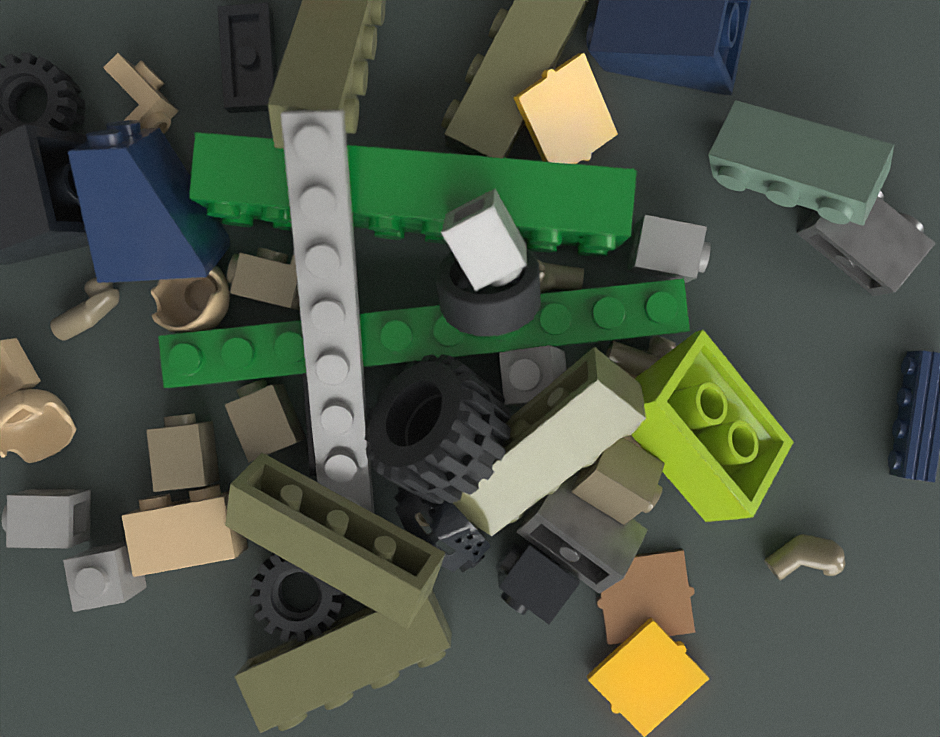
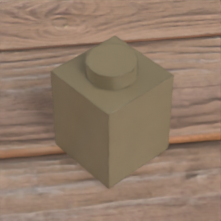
[225,379,306,462]
[146,413,220,492]
[571,437,665,525]

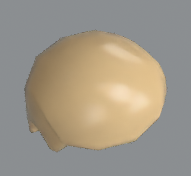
[151,265,230,334]
[0,389,77,463]

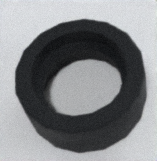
[436,249,541,336]

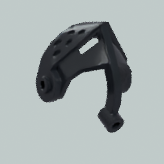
[393,486,491,572]

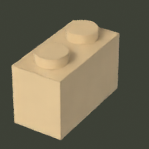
[122,485,248,577]

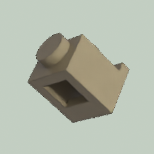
[227,248,300,311]

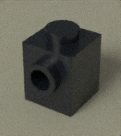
[496,539,580,625]

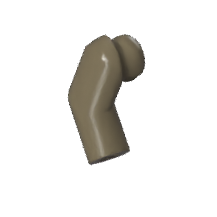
[537,260,584,294]
[50,277,120,341]
[605,336,676,376]
[764,534,846,581]

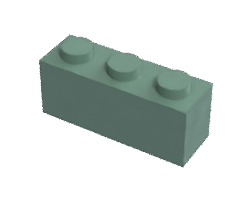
[708,100,894,226]

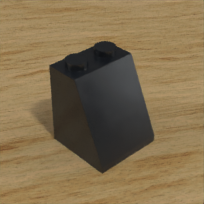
[0,124,89,265]

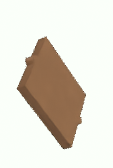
[596,549,695,645]

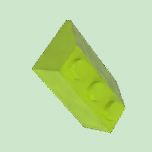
[631,330,794,522]

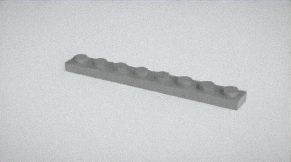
[281,109,374,513]

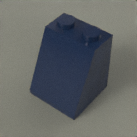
[587,0,751,95]
[68,120,231,283]

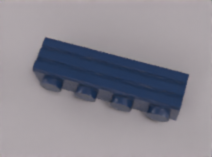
[888,350,940,483]

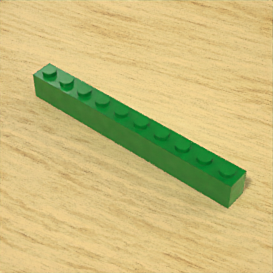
[158,279,690,388]

